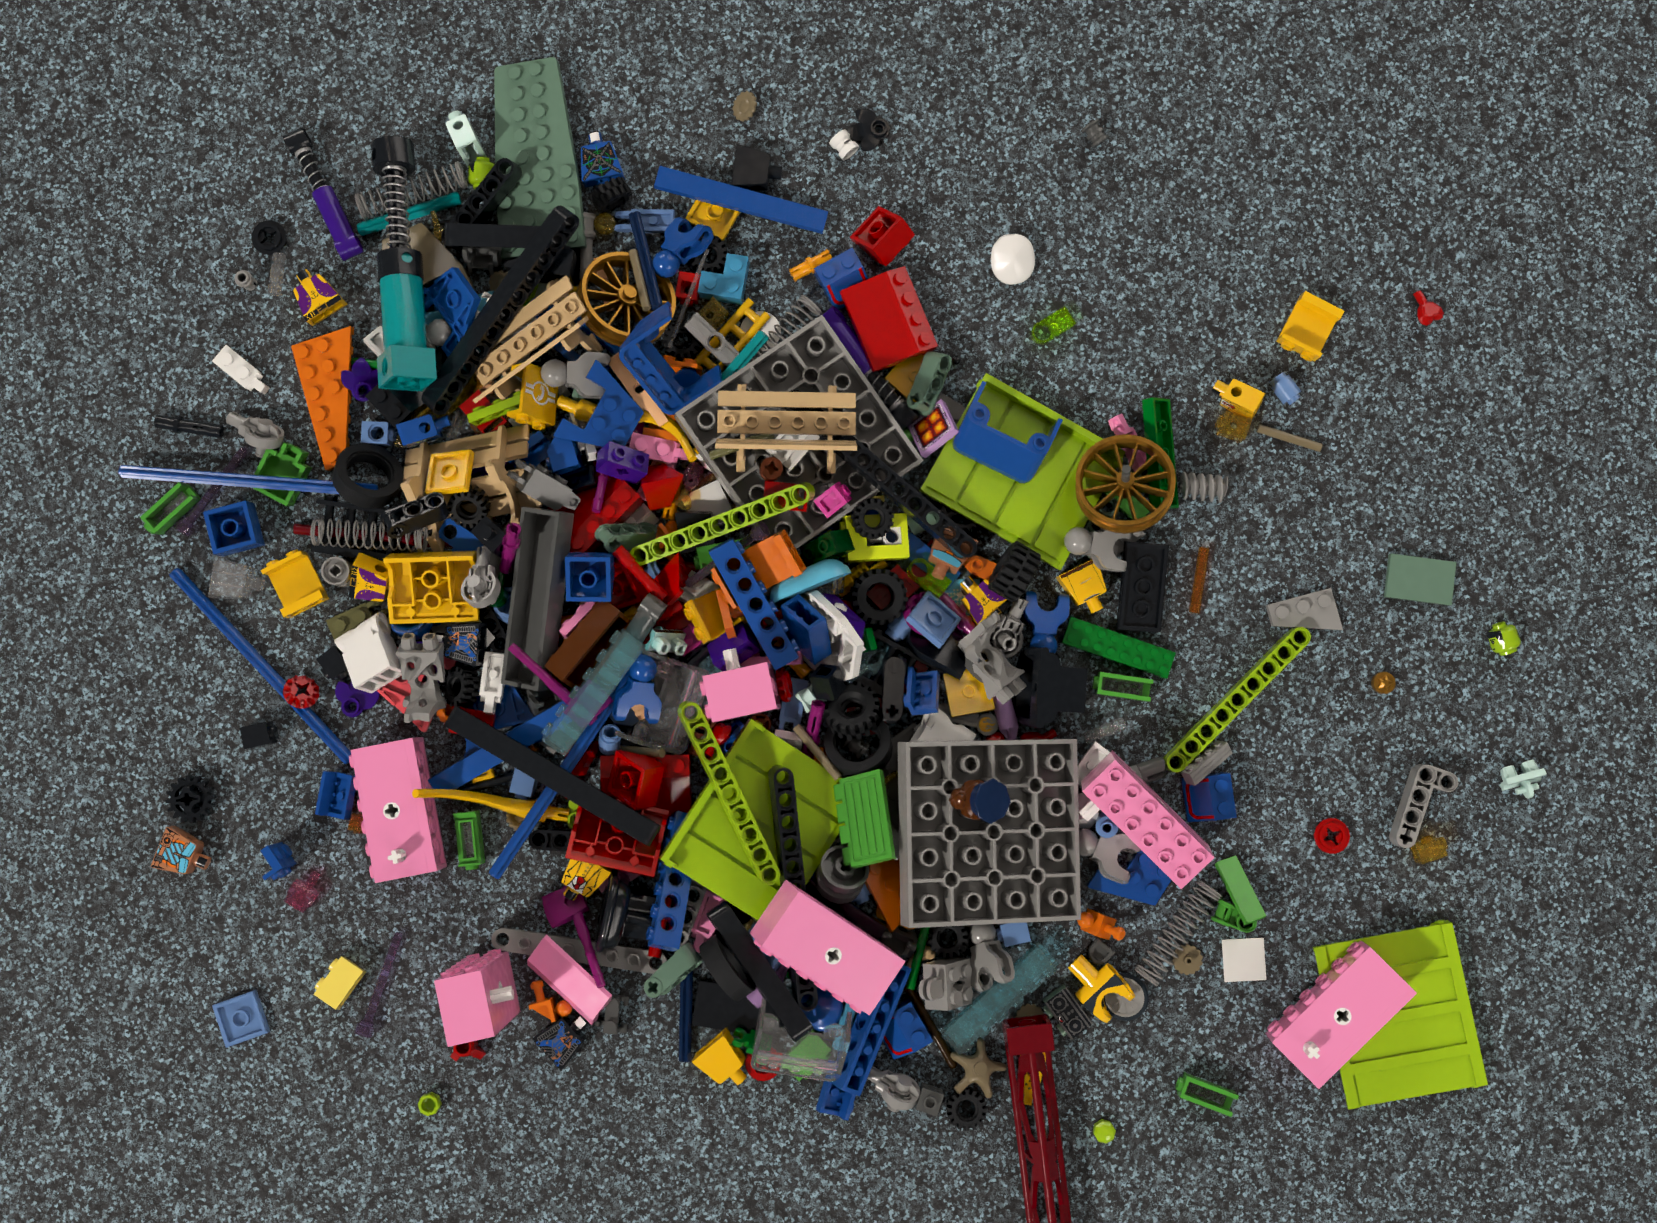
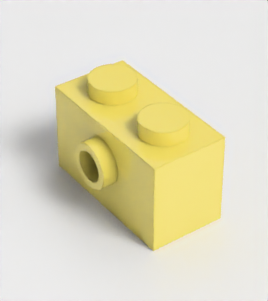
[314,956,366,1010]

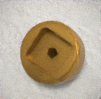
[1371,672,1396,694]

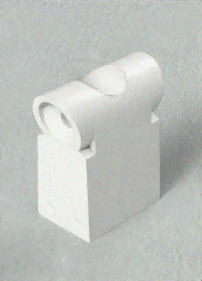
[334,612,402,694]
[909,709,976,742]

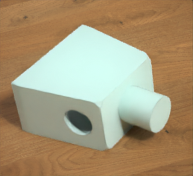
[446,111,487,167]

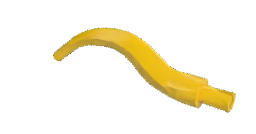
[556,395,697,462]
[412,789,569,823]

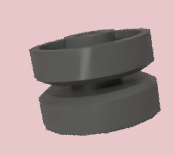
[814,845,869,904]

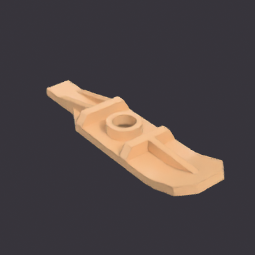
[609,352,668,427]

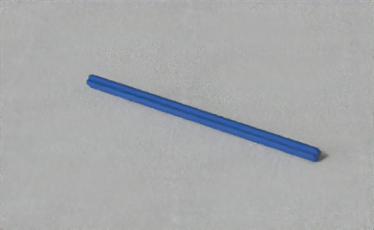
[118,465,379,494]
[169,568,351,764]
[489,650,648,879]

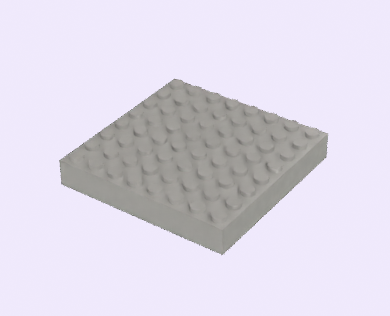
[674,315,924,549]
[898,739,1081,928]

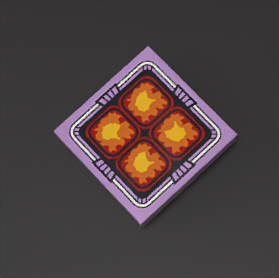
[909,399,959,458]

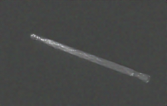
[667,249,709,348]

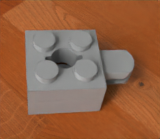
[919,957,973,1011]

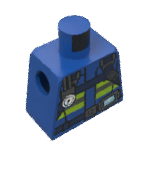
[396,414,452,448]

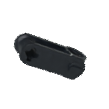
[881,657,906,724]

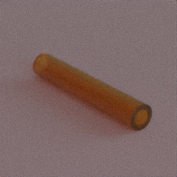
[1189,547,1210,614]

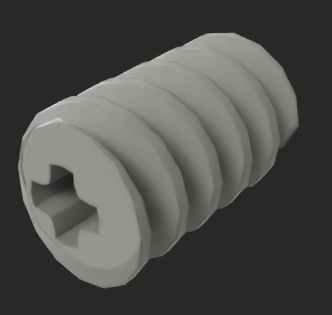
[1179,471,1228,503]

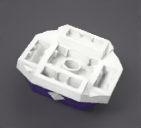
[801,590,866,681]

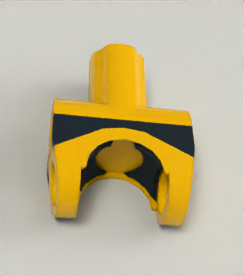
[1067,954,1135,1023]

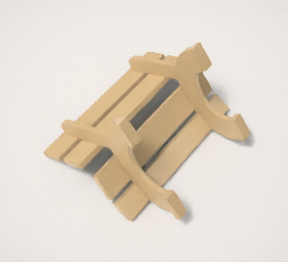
[473,275,603,403]
[715,384,857,474]
[400,424,543,552]

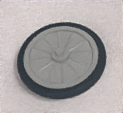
[1104,973,1149,1021]

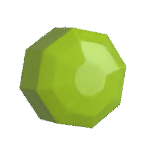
[418,1092,442,1116]
[1092,1119,1116,1144]

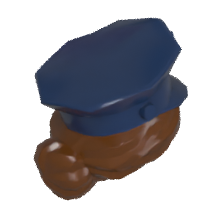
[949,778,1011,824]

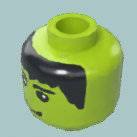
[468,157,495,189]
[1487,621,1521,656]

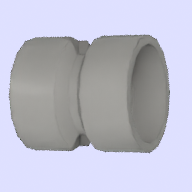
[321,556,353,587]

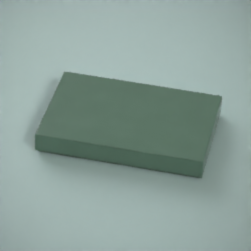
[1384,553,1457,606]

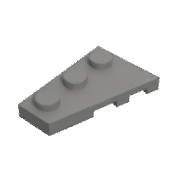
[1265,588,1343,631]

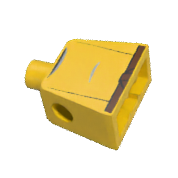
[1056,560,1107,614]

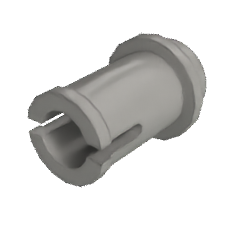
[235,270,257,291]

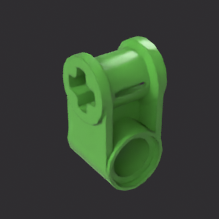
[1211,899,1257,933]

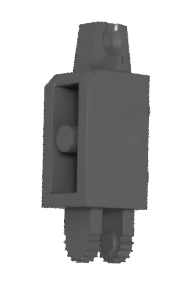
[507,459,582,511]

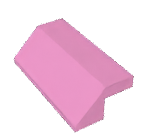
[527,935,612,1025]

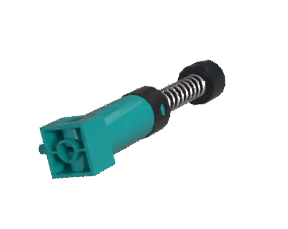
[371,136,437,392]

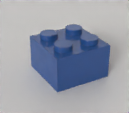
[203,500,265,557]

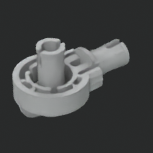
[226,411,284,458]
[461,546,501,608]
[989,598,1028,658]
[867,1066,920,1112]

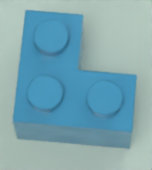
[698,253,750,305]

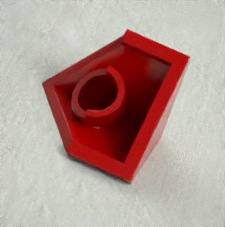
[641,463,684,511]
[654,552,691,607]

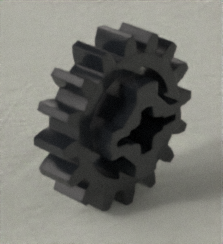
[165,775,217,823]

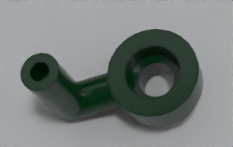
[490,572,513,608]

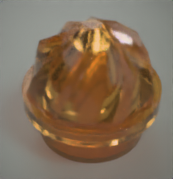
[347,812,363,834]

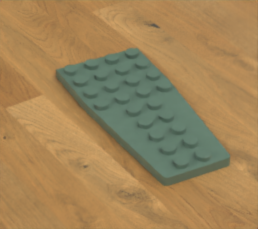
[494,57,587,261]

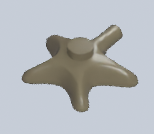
[950,1038,1007,1099]

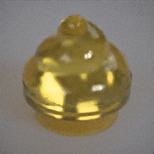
[594,212,616,235]

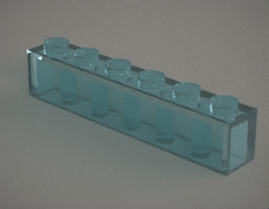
[541,628,646,757]
[940,941,1059,1055]

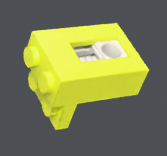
[839,513,910,564]

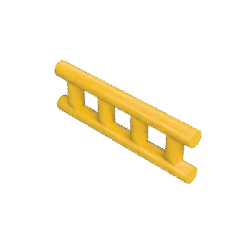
[694,298,770,373]

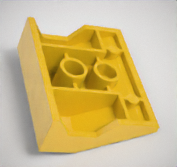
[383,550,479,624]

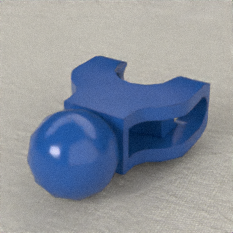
[652,217,714,278]
[1023,591,1070,654]
[612,655,662,724]

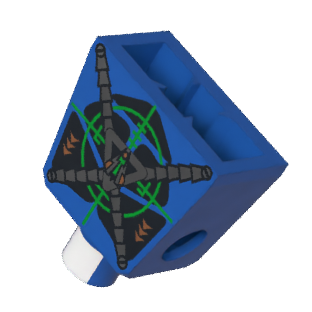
[581,132,625,188]

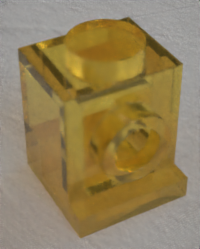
[697,296,730,330]
[1215,411,1252,443]
[1410,835,1448,864]

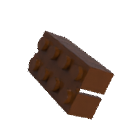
[544,602,631,691]

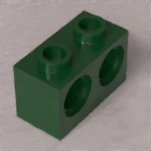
[800,529,855,567]

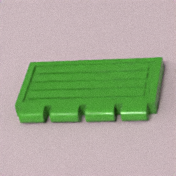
[833,769,896,868]

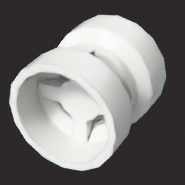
[829,129,859,161]

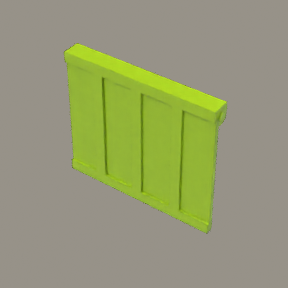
[919,373,1125,570]
[659,718,845,920]
[1313,920,1488,1110]

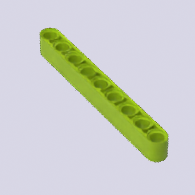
[630,482,815,566]
[1163,627,1311,773]
[677,701,780,885]

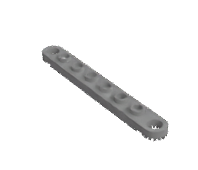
[491,927,667,974]

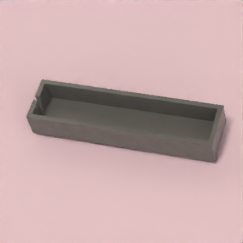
[501,507,574,691]

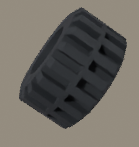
[988,541,1041,602]
[850,569,908,625]

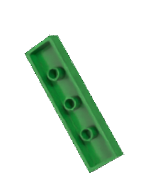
[1142,397,1179,509]
[1061,617,1176,679]

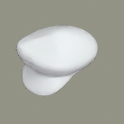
[991,234,1035,285]

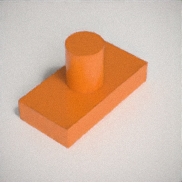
[716,589,744,639]

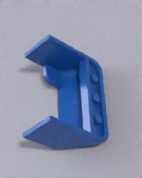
[619,301,722,415]
[953,381,1063,483]

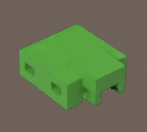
[253,442,312,506]

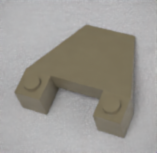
[382,222,477,292]

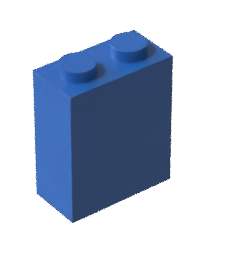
[781,594,832,665]

